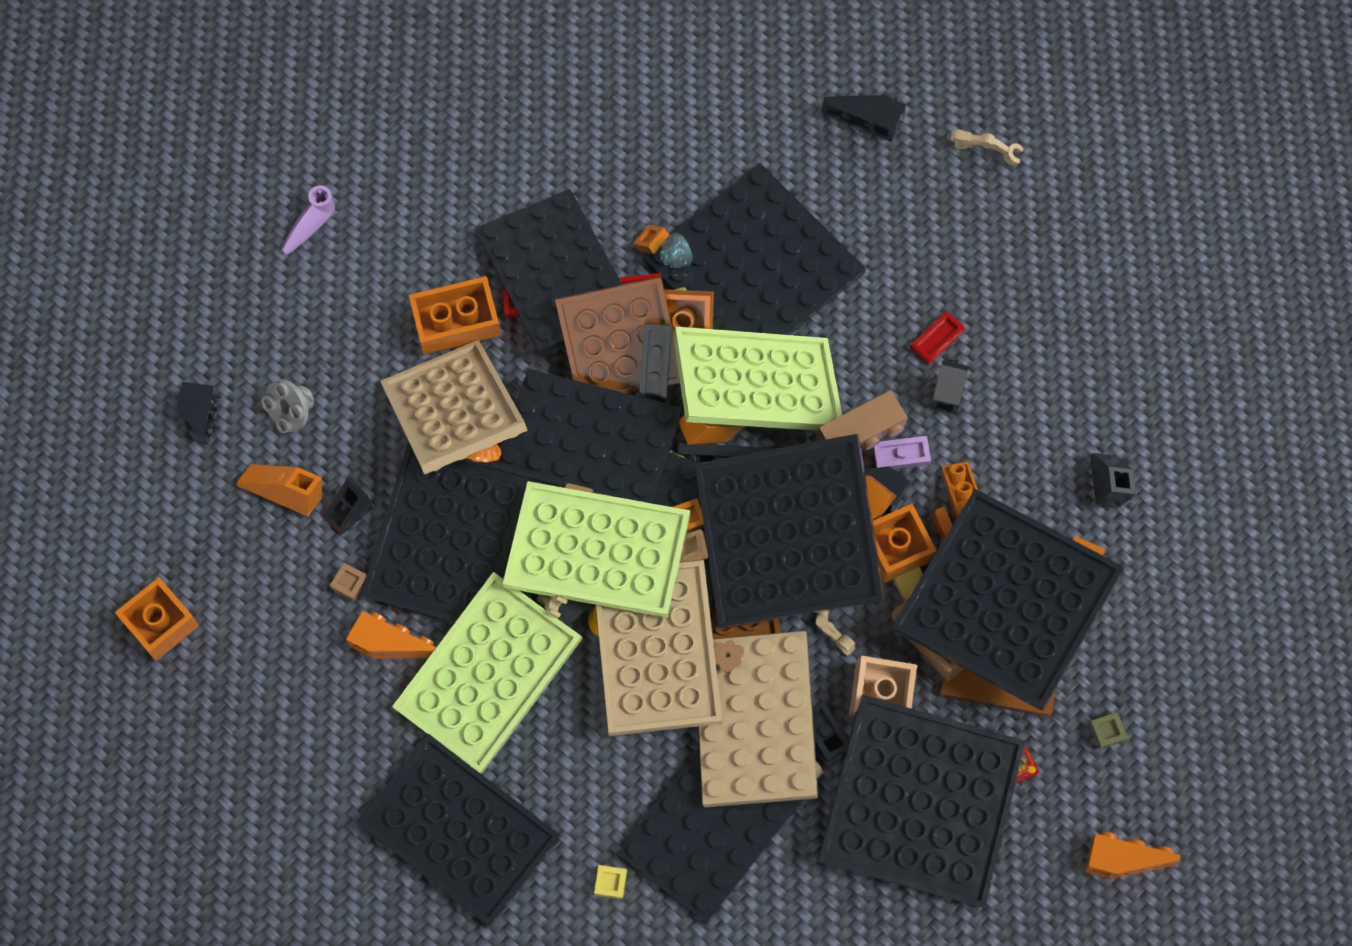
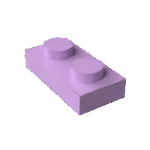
[873,436,931,469]

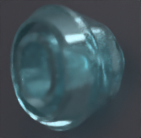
[659,233,693,268]

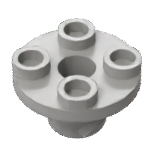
[261,379,314,433]

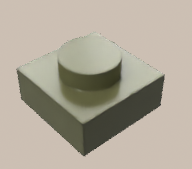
[1090,712,1128,749]

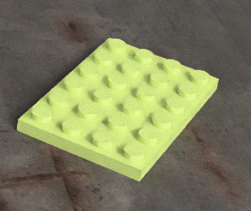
[673,327,842,431]
[503,481,690,618]
[392,572,583,774]

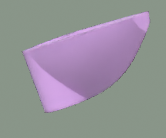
[281,185,335,255]

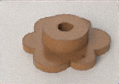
[714,640,744,672]

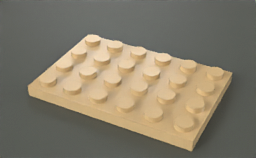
[380,340,527,474]
[596,560,722,736]
[699,631,818,807]

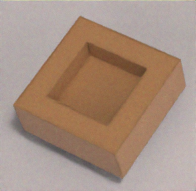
[680,529,708,563]
[330,563,367,602]

